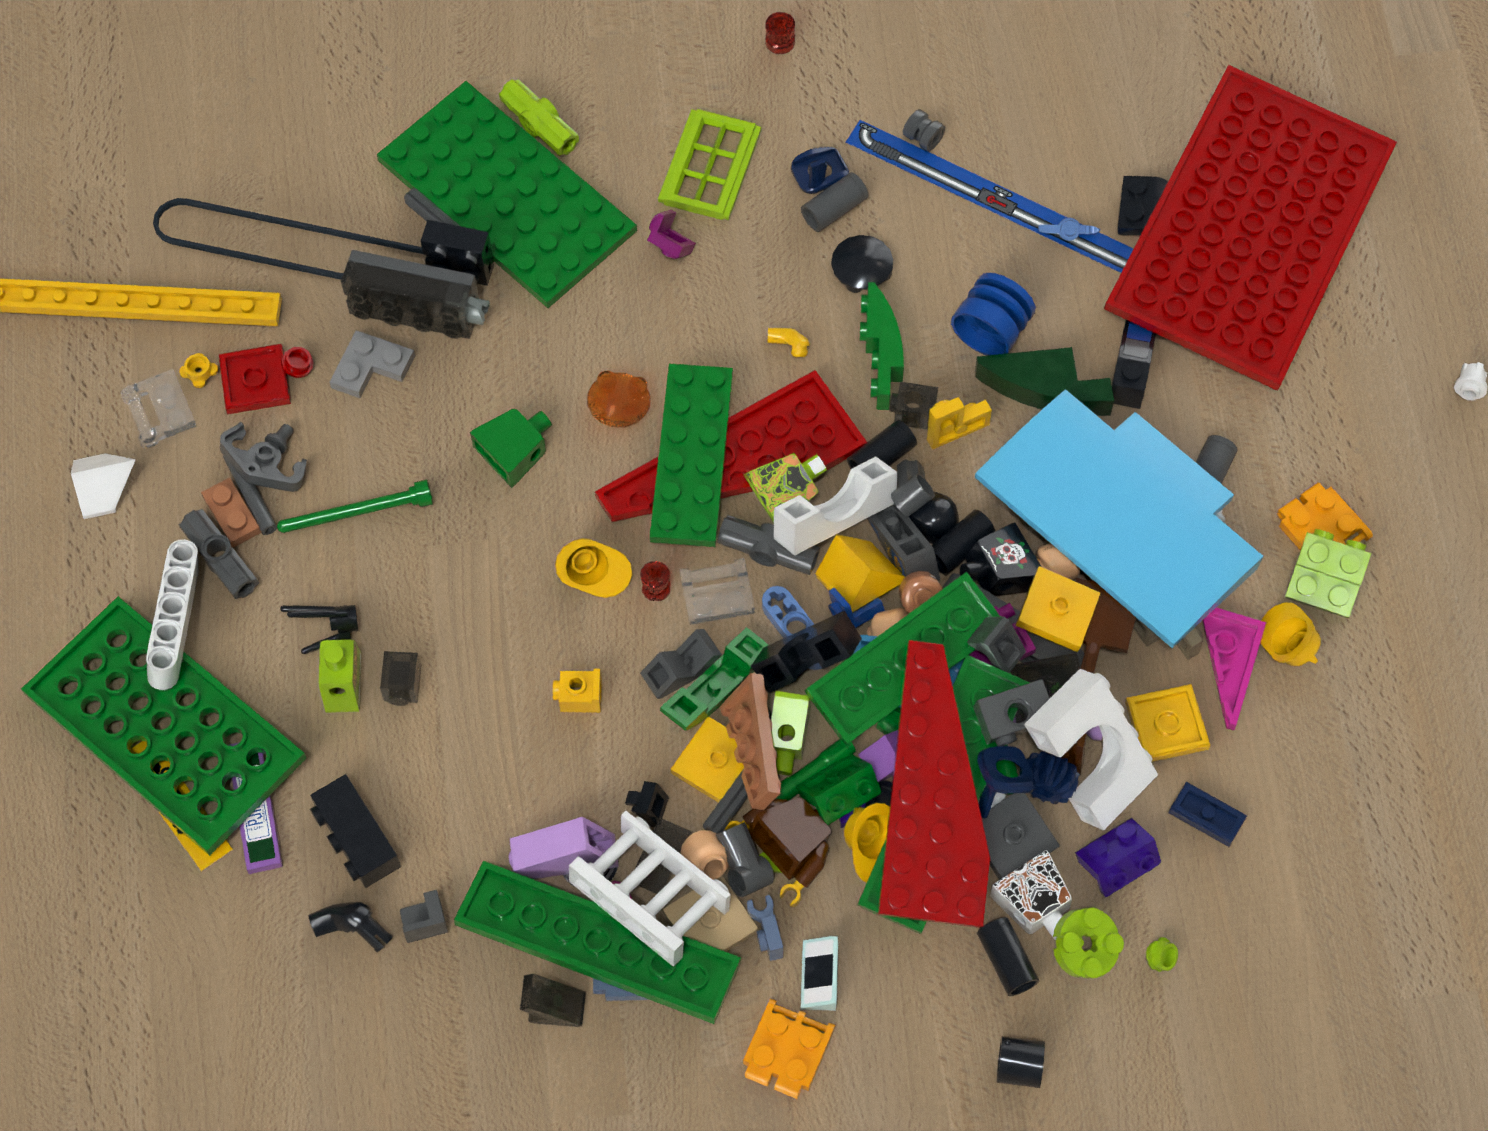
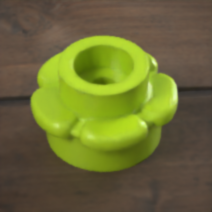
[1146,937,1178,972]

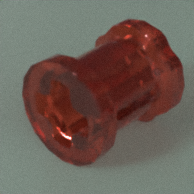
[640,561,671,601]

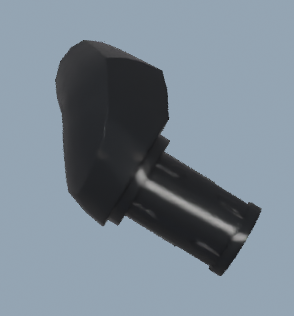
[308,902,393,952]

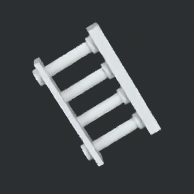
[569,811,731,967]

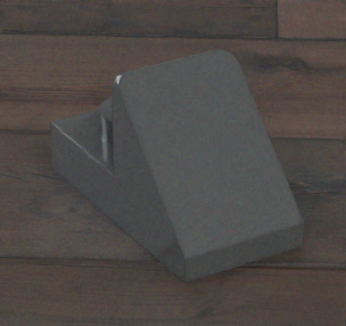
[967,617,1026,673]

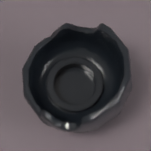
[908,492,959,544]

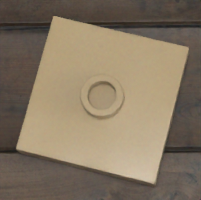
[662,875,759,952]

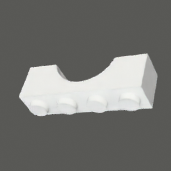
[774,457,897,555]

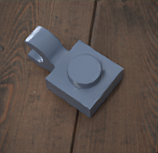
[747,895,783,961]

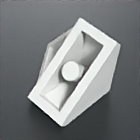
[71,453,136,519]

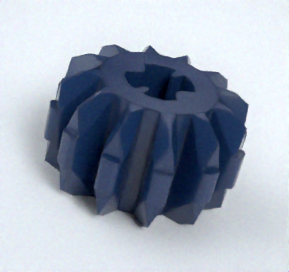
[1020,751,1080,804]

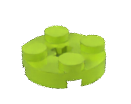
[1053,907,1124,979]

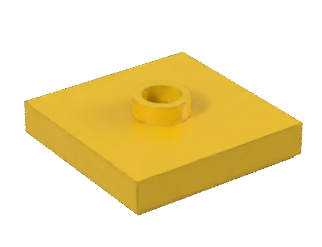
[1015,566,1100,652]
[1125,684,1211,762]
[670,716,744,803]

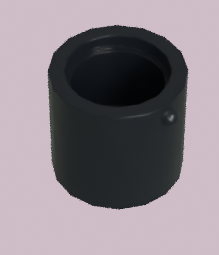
[997,1036,1045,1088]

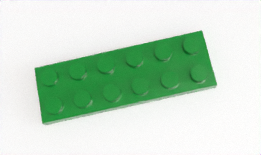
[650,363,733,547]
[805,572,1001,746]

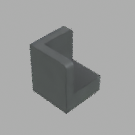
[400,890,448,943]

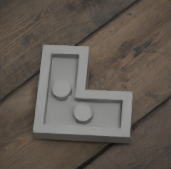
[329,330,415,398]

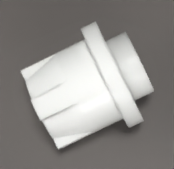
[1454,362,1488,400]

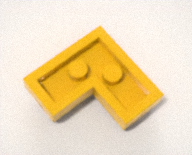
[927,397,992,450]

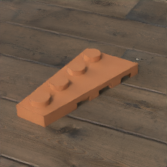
[720,673,781,810]

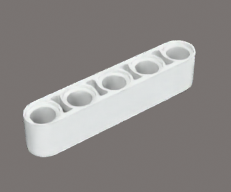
[146,539,199,690]

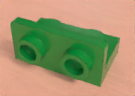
[795,754,881,825]

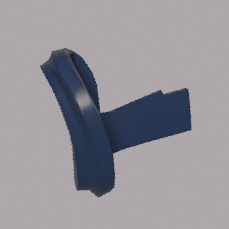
[791,147,849,194]
[977,746,1036,818]

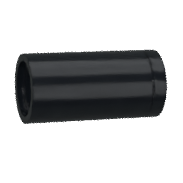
[847,420,917,469]
[932,509,996,576]
[977,917,1040,996]

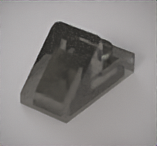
[520,974,586,1027]

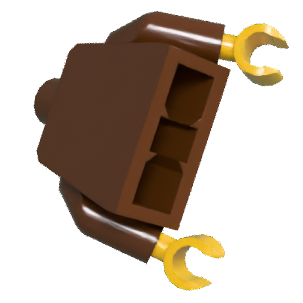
[725,797,832,907]

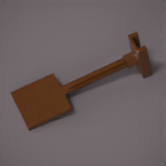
[1048,578,1136,776]

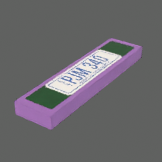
[228,742,283,874]

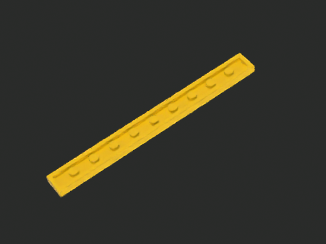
[0,278,282,326]

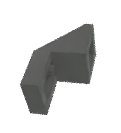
[640,629,722,699]

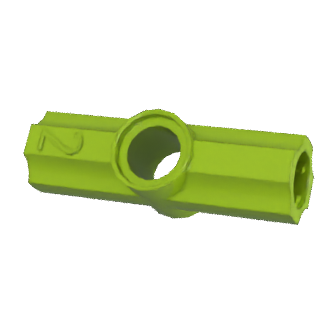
[499,79,579,156]

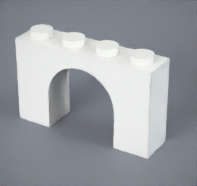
[1024,669,1158,830]

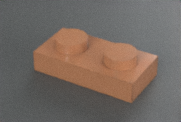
[201,477,261,548]

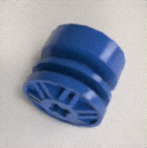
[951,273,1036,356]

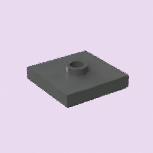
[981,793,1060,880]

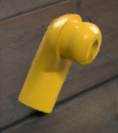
[767,327,810,357]

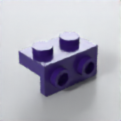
[1075,818,1161,897]

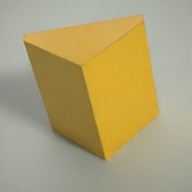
[815,534,905,613]

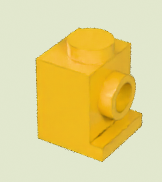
[553,669,602,713]

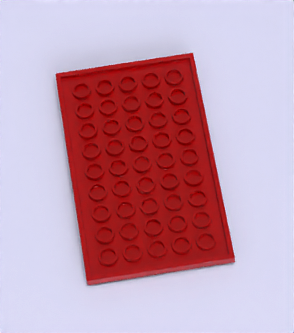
[1104,64,1397,391]

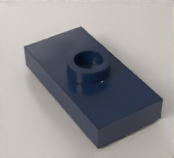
[1169,782,1247,847]

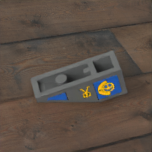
[867,504,940,580]

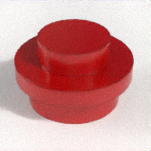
[281,347,313,378]

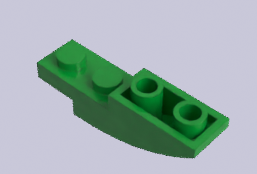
[860,282,904,410]

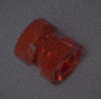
[765,12,795,54]

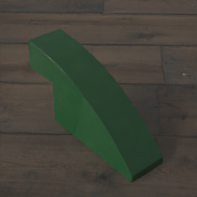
[975,347,1114,416]

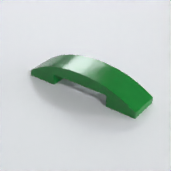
[660,627,769,731]

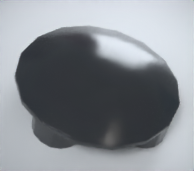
[831,235,894,293]

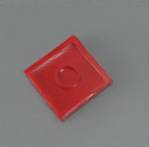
[219,344,291,415]

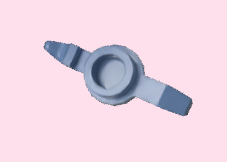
[1038,217,1100,241]

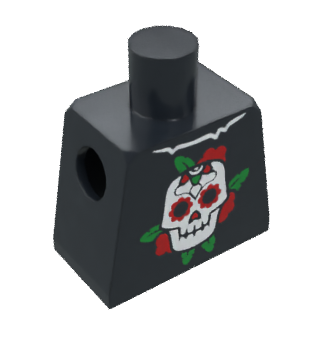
[959,522,1041,596]

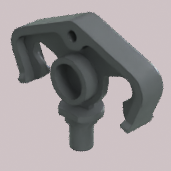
[220,422,307,492]

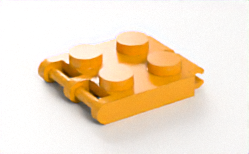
[1277,483,1373,550]
[743,998,836,1099]

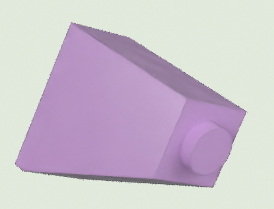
[509,817,619,879]

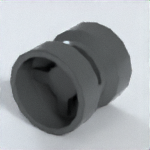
[903,109,946,152]

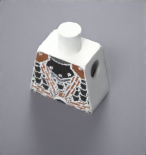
[990,850,1072,940]

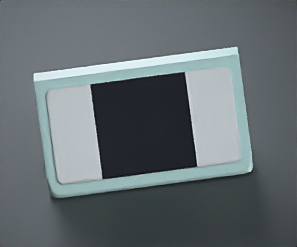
[801,936,838,1011]

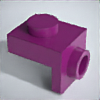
[647,209,696,259]

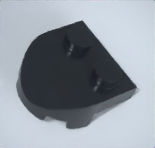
[1118,176,1168,236]

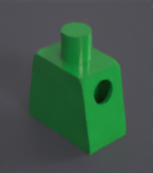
[470,409,552,488]

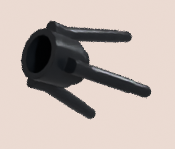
[280,605,358,654]

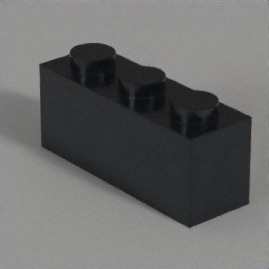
[310,774,401,888]

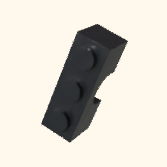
[751,611,862,693]

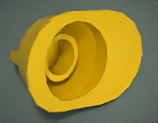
[555,538,632,598]
[1260,602,1321,666]
[844,803,889,883]

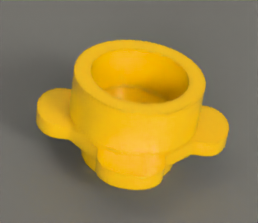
[179,353,218,388]

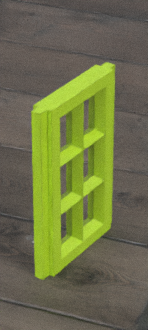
[658,109,761,220]

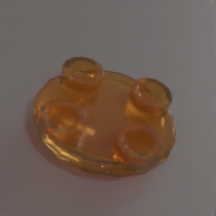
[587,371,650,427]

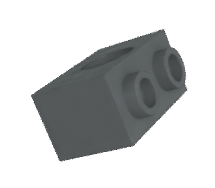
[973,679,1050,747]

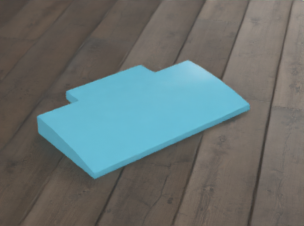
[975,389,1264,648]

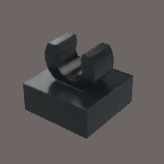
[625,781,669,828]

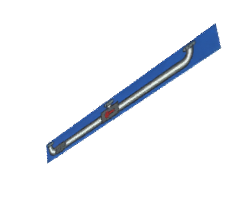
[846,120,1133,273]

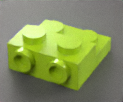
[1285,529,1372,619]

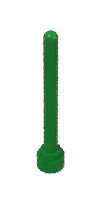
[277,479,433,533]

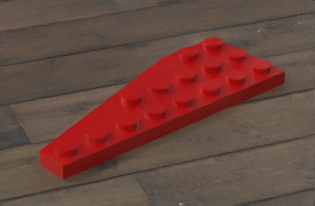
[595,370,867,522]
[877,640,990,928]

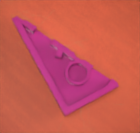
[1202,608,1266,730]

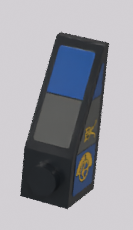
[1112,320,1156,409]

